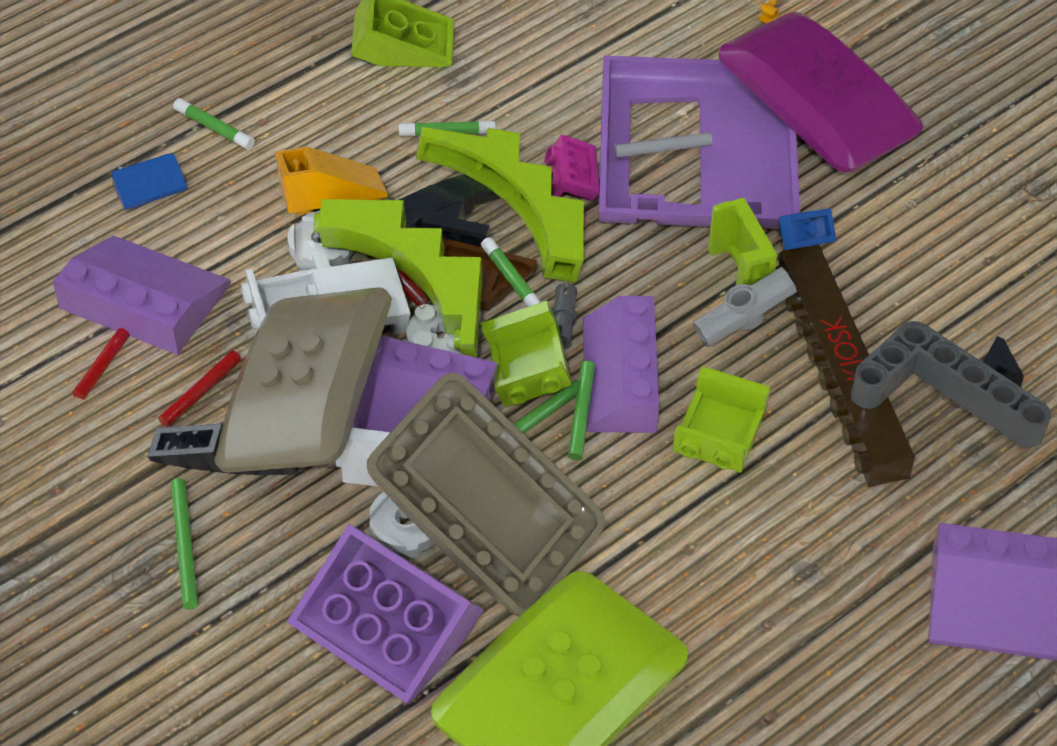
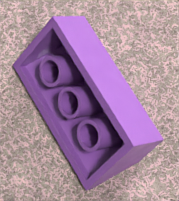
[583,296,659,433]

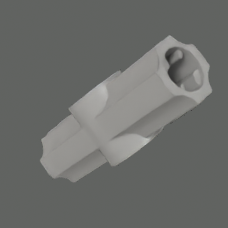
[692,267,797,347]

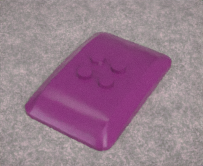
[718,12,923,173]

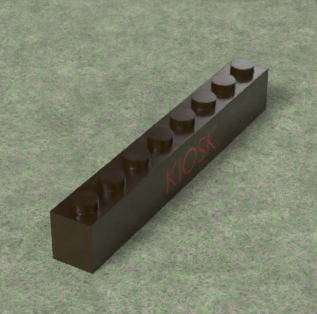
[775,244,915,487]

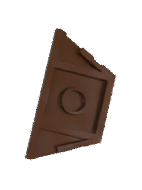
[420,238,537,311]

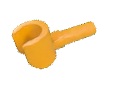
[758,0,780,23]

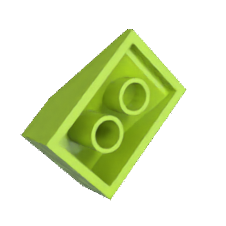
[351,0,454,67]

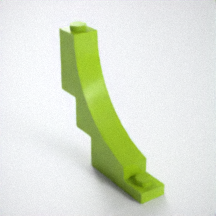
[314,199,483,358]

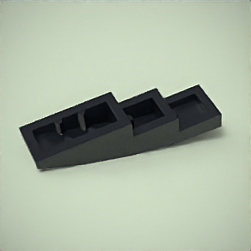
[399,174,500,228]
[147,423,299,475]

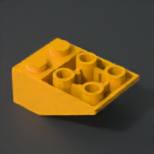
[275,146,388,215]

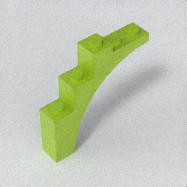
[416,127,584,283]

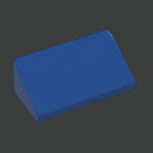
[111,153,188,210]

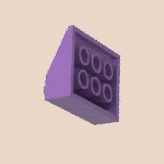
[53,235,231,355]
[354,336,497,432]
[928,523,1057,660]
[287,524,484,704]

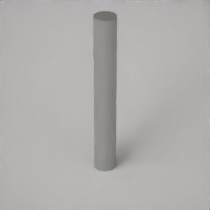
[614,132,712,158]

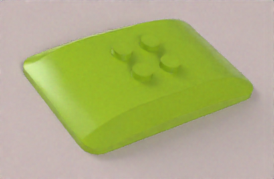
[431,571,688,746]

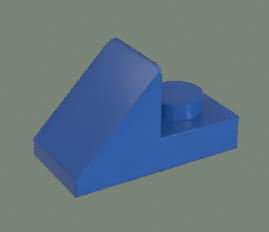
[779,208,837,250]

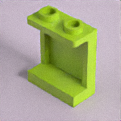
[708,198,778,286]
[481,301,572,408]
[673,366,770,473]

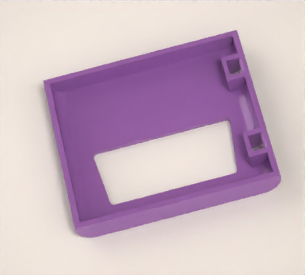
[598,55,800,230]

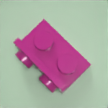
[544,134,599,201]

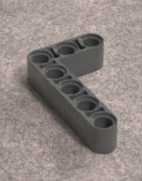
[851,321,1051,448]

